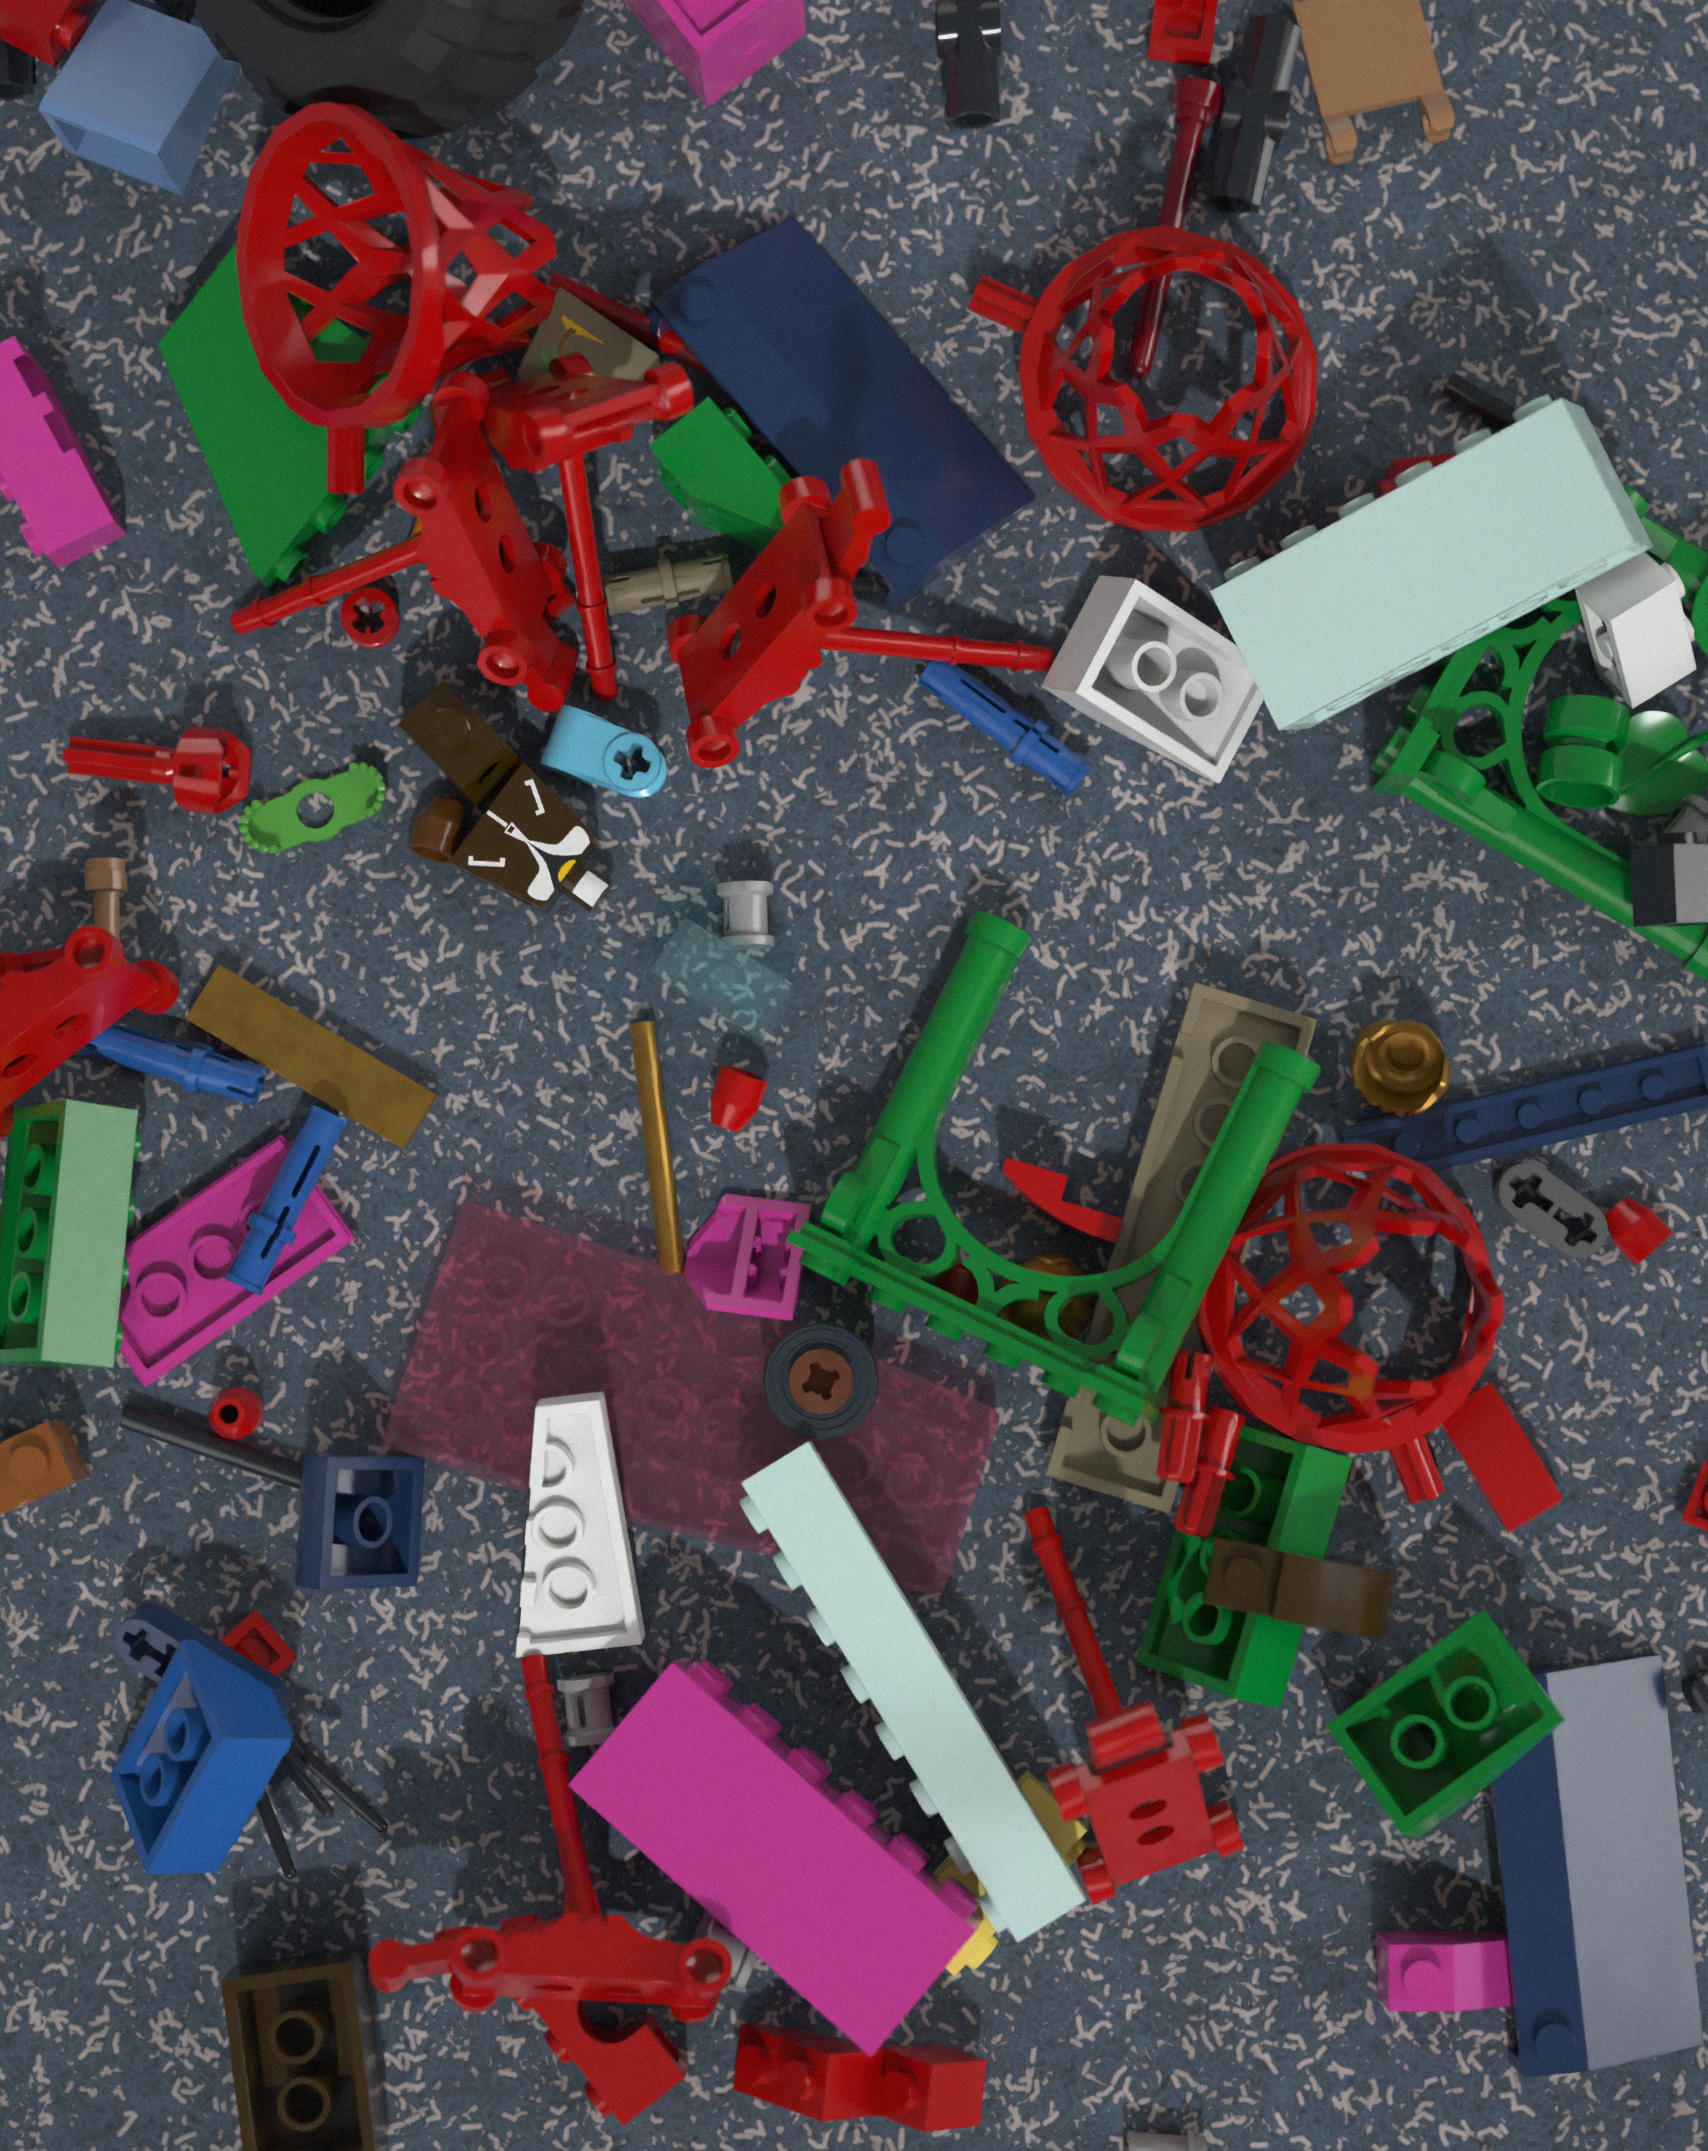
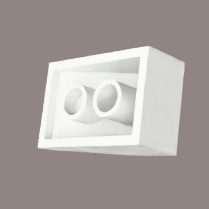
[1041,575,1263,784]

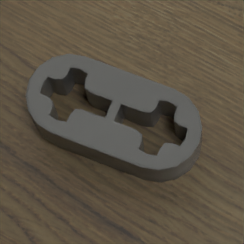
[1493,1163,1608,1258]

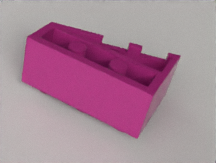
[0,335,127,568]

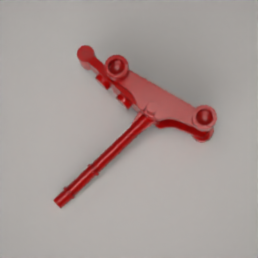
[430,351,694,702]
[231,371,579,712]
[666,459,1053,768]
[0,925,179,1139]
[1023,1506,1245,1905]
[369,1654,733,2024]

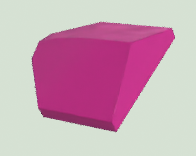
[684,1193,811,1321]

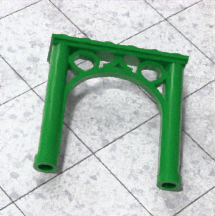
[1370,483,1708,980]
[786,910,1321,1428]

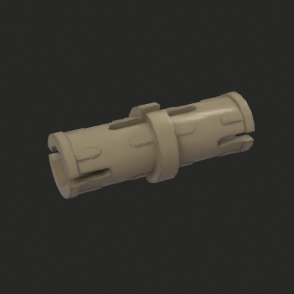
[601,552,733,616]

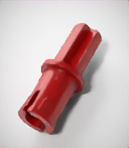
[1156,1350,1215,1483]
[1174,1406,1247,1538]

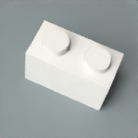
[1575,552,1697,709]

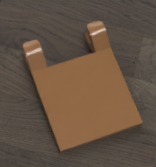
[1291,0,1455,165]

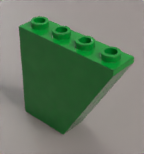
[158,245,423,592]

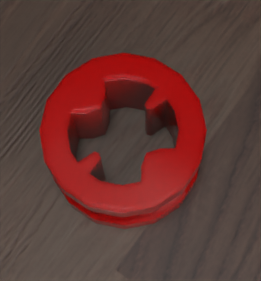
[340,587,401,649]

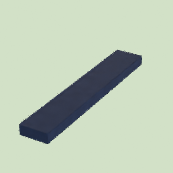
[1334,1042,1708,1192]

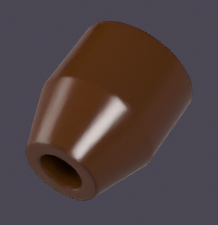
[407,796,465,864]

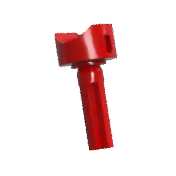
[63,726,252,815]

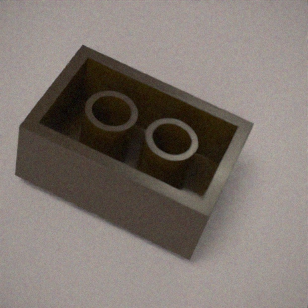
[221,1947,389,2151]

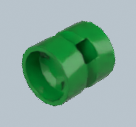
[1536,694,1630,809]

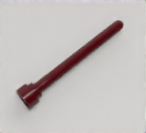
[1127,77,1225,379]

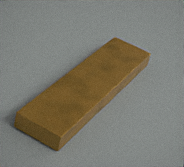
[185,965,438,1150]

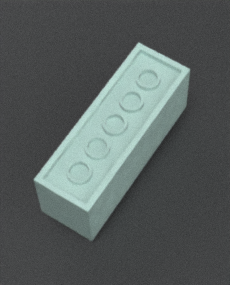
[1210,395,1653,730]

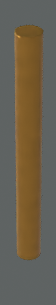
[629,1021,685,1277]

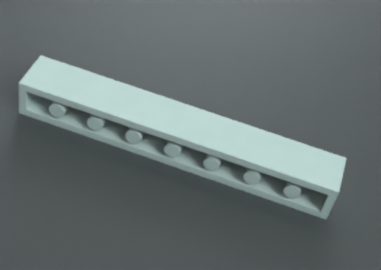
[739,1441,1086,1943]

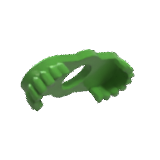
[239,763,387,854]

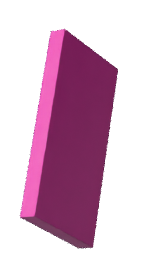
[118,1134,357,1387]

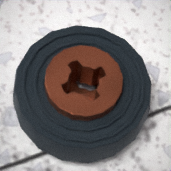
[763,1322,879,1440]

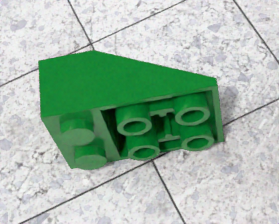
[649,396,791,551]

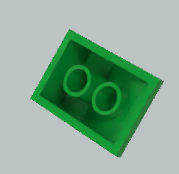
[1326,1609,1566,1838]

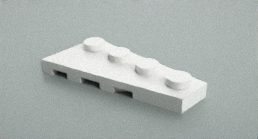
[516,1391,645,1658]

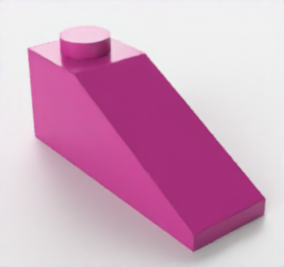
[1377,1931,1514,2012]

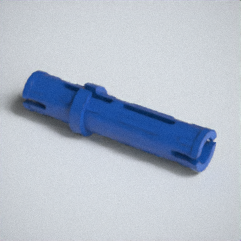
[917,661,1093,798]
[76,1023,266,1106]
[223,1105,348,1296]

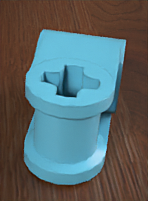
[539,705,668,799]

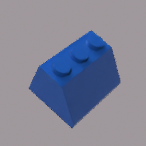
[110,1639,293,1875]

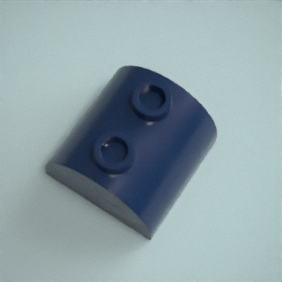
[295,1452,425,1590]

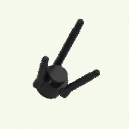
[256,1734,388,1880]

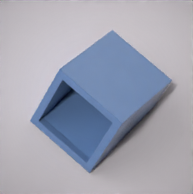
[38,0,237,196]

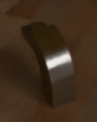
[1202,1536,1398,1636]

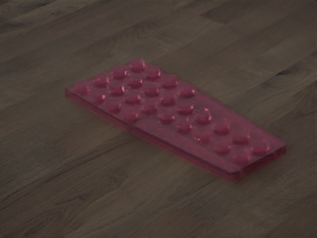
[381,1200,999,1594]

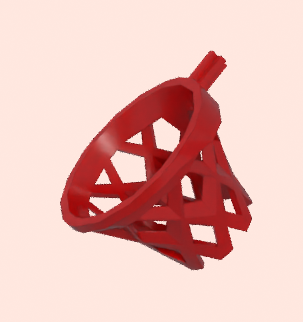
[236,102,557,494]
[967,225,1318,533]
[1196,1143,1504,1505]

